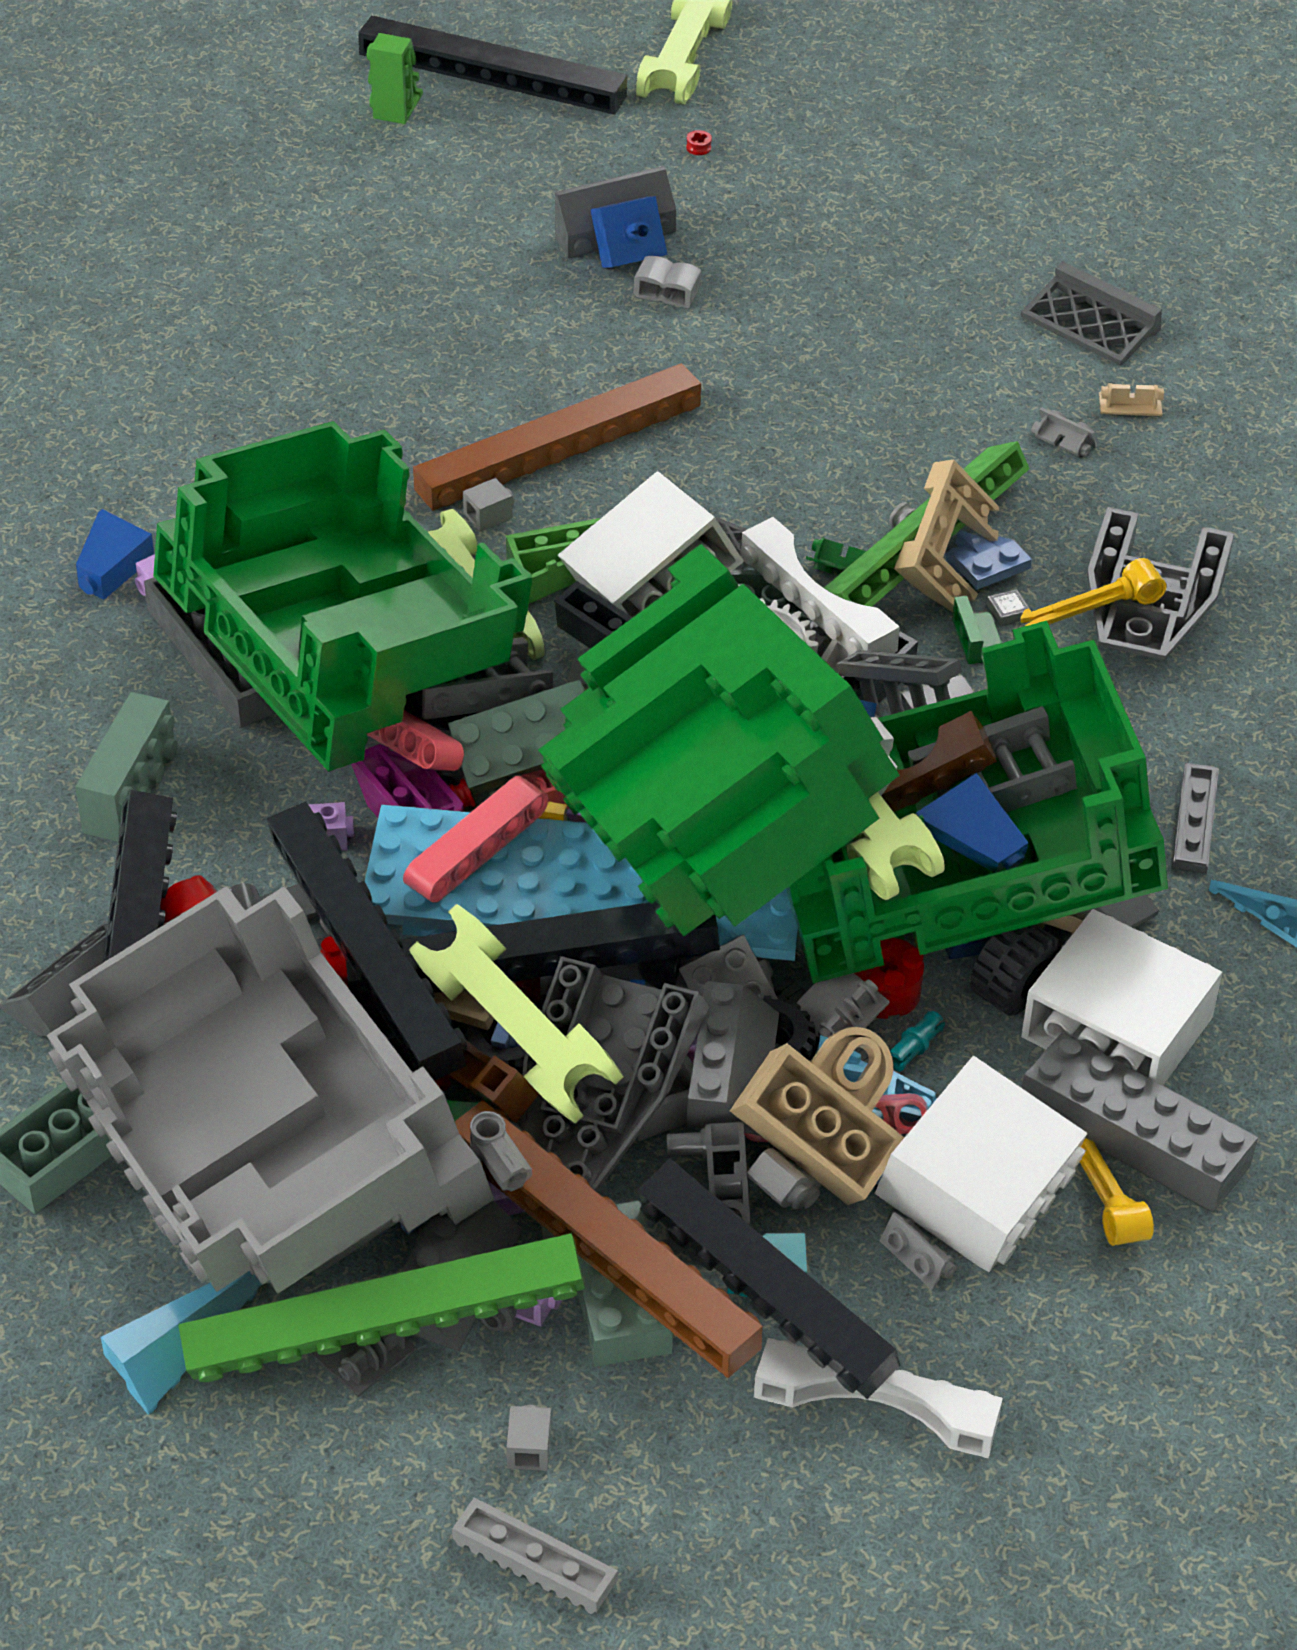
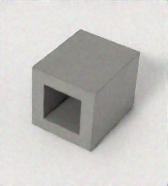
[463,478,515,532]
[506,1405,551,1471]

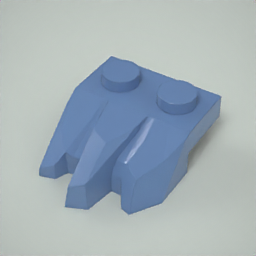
[946,531,1032,590]

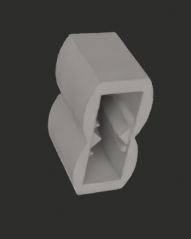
[633,256,702,308]
[747,1148,821,1210]

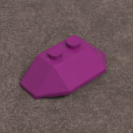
[351,744,463,818]

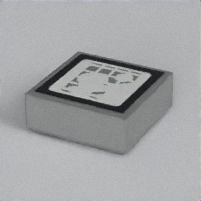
[986,589,1031,626]

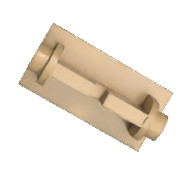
[1099,383,1164,416]

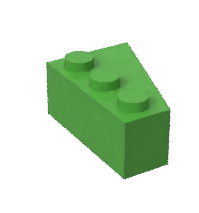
[367,33,423,124]
[506,518,600,604]

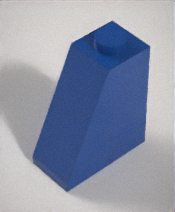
[76,509,154,600]
[916,773,1028,873]

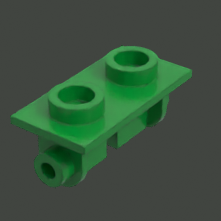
[806,537,866,574]

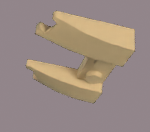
[894,459,999,612]

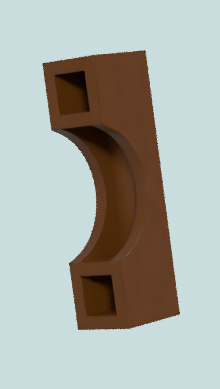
[881,711,997,812]
[446,1028,539,1123]

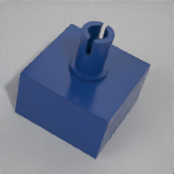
[590,196,668,268]

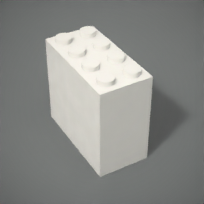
[558,471,744,617]
[1021,909,1222,1085]
[875,1055,1087,1272]

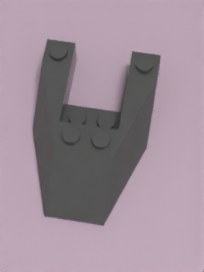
[1087,507,1234,661]

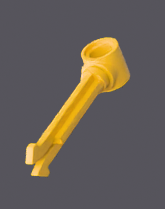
[1020,558,1167,626]
[1080,1138,1154,1246]

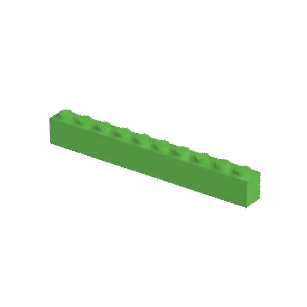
[824,441,1030,607]
[178,1233,585,1382]

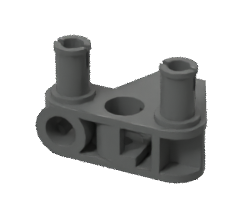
[667,1121,751,1226]

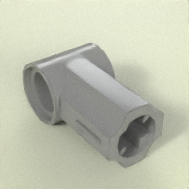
[470,1111,532,1192]

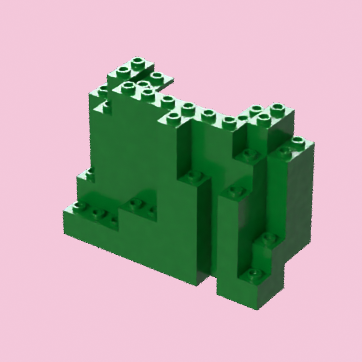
[153,421,532,772]
[538,544,900,937]
[786,621,1168,984]

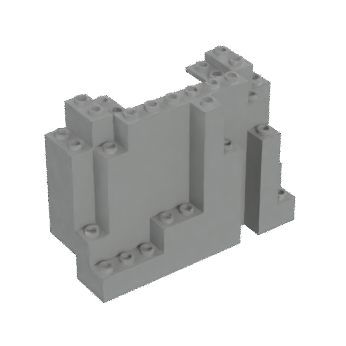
[47,886,494,1294]

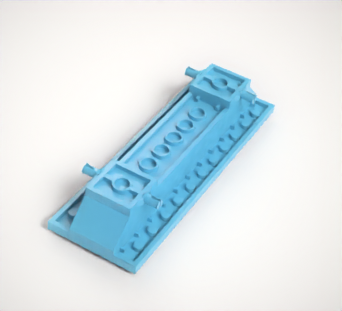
[365,805,798,961]

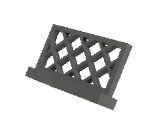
[1021,261,1162,366]

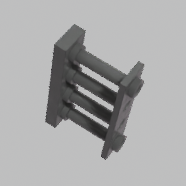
[422,637,553,720]
[837,650,962,717]
[908,706,1077,813]

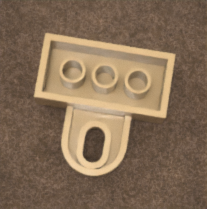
[730,1027,905,1205]

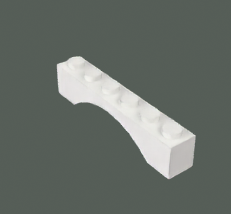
[740,517,900,655]
[754,1338,1003,1458]

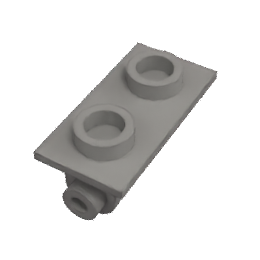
[1031,407,1097,457]
[879,1212,957,1290]

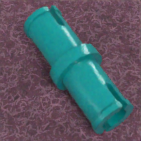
[890,1010,945,1072]

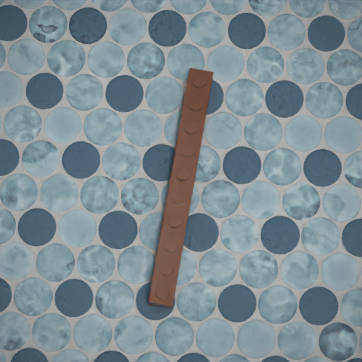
[413,363,701,511]
[455,1100,763,1378]

